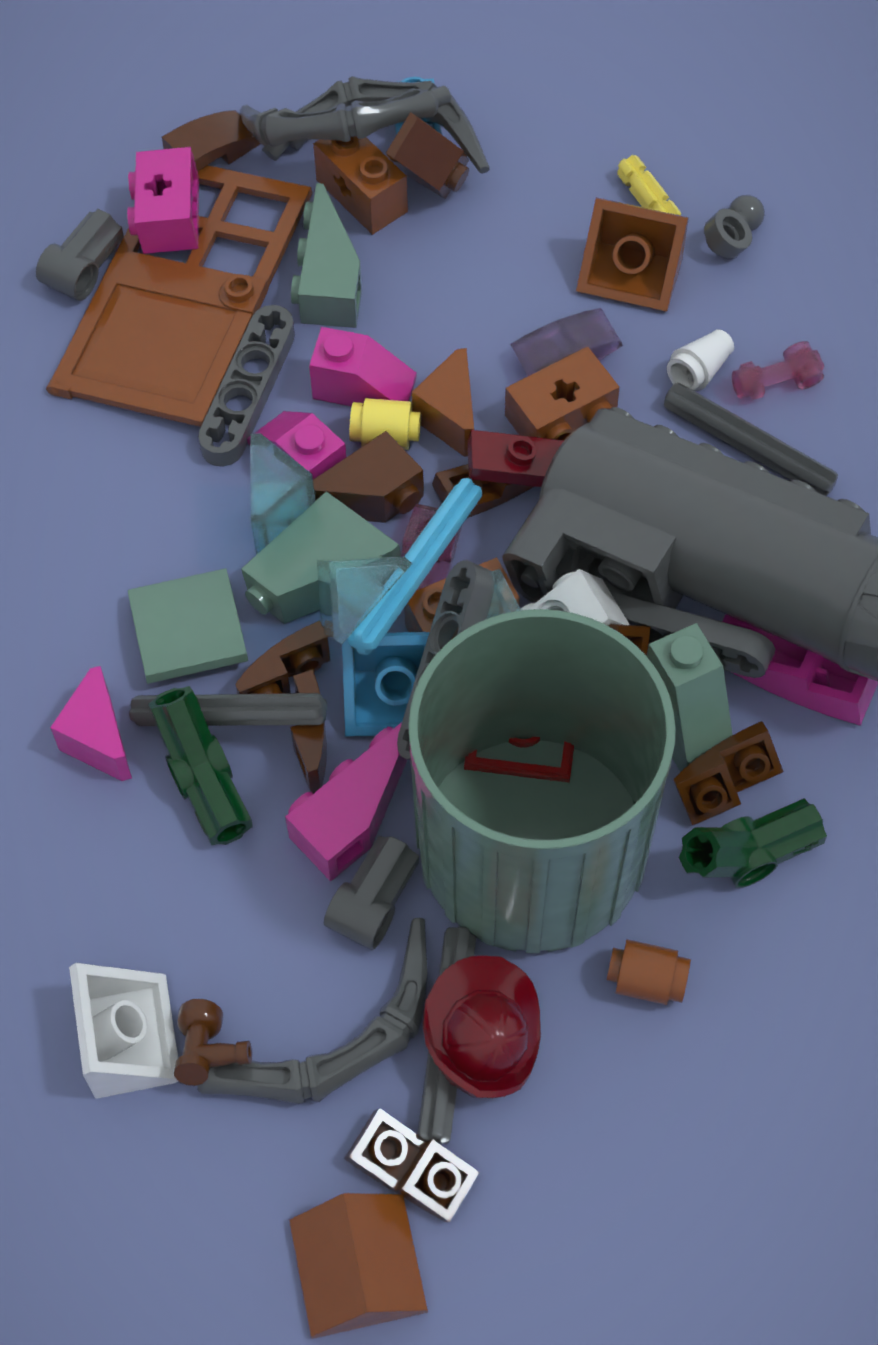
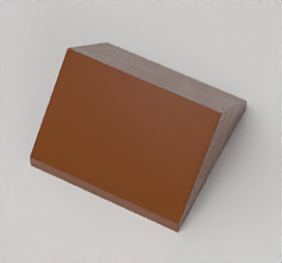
[576,198,689,311]
[289,1193,428,1339]

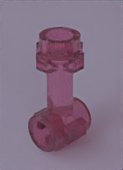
[732,341,824,400]

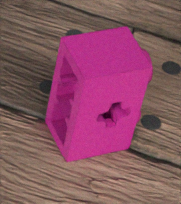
[127,147,199,254]

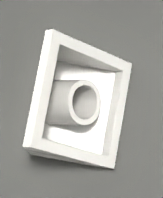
[69,963,178,1099]

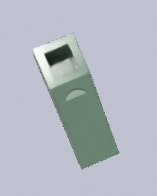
[291,183,362,328]

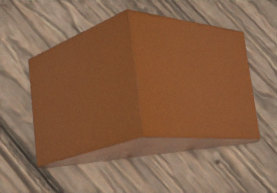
[412,348,474,457]

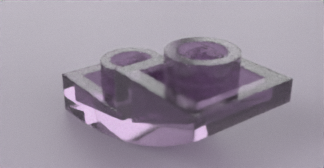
[510,308,623,376]

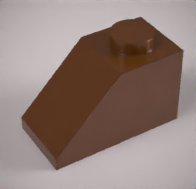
[386,112,470,199]
[308,431,424,523]

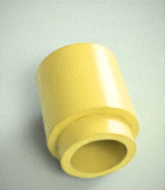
[349,398,421,450]

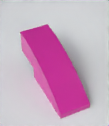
[722,614,878,726]

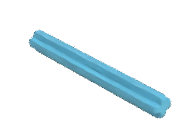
[348,478,482,655]

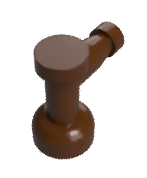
[174,999,252,1086]

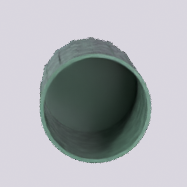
[409,609,675,954]

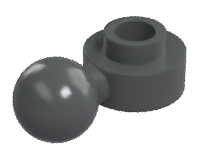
[704,195,765,258]

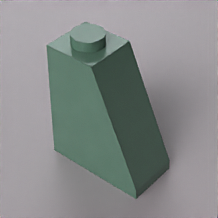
[241,491,402,624]
[647,623,733,772]

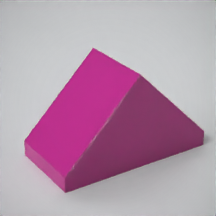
[50,666,132,781]

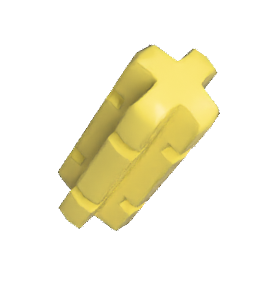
[617,155,681,216]

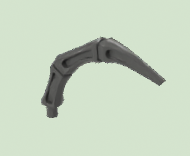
[262,76,490,174]
[240,85,451,147]
[182,918,428,1104]

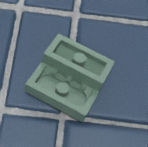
[127,568,248,684]

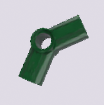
[148,686,253,846]
[678,798,827,888]

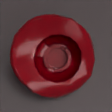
[423,955,541,1098]

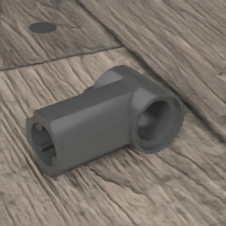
[36,208,124,301]
[323,836,419,950]

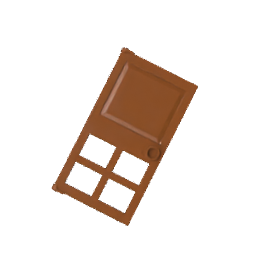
[46,165,312,427]

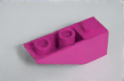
[285,722,407,882]

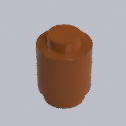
[607,939,691,1005]

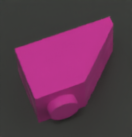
[309,327,416,406]
[247,411,346,501]

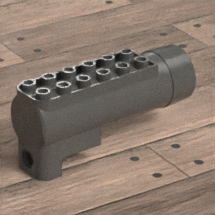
[502,407,878,681]

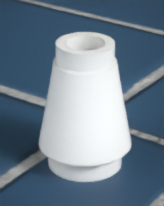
[667,329,734,391]

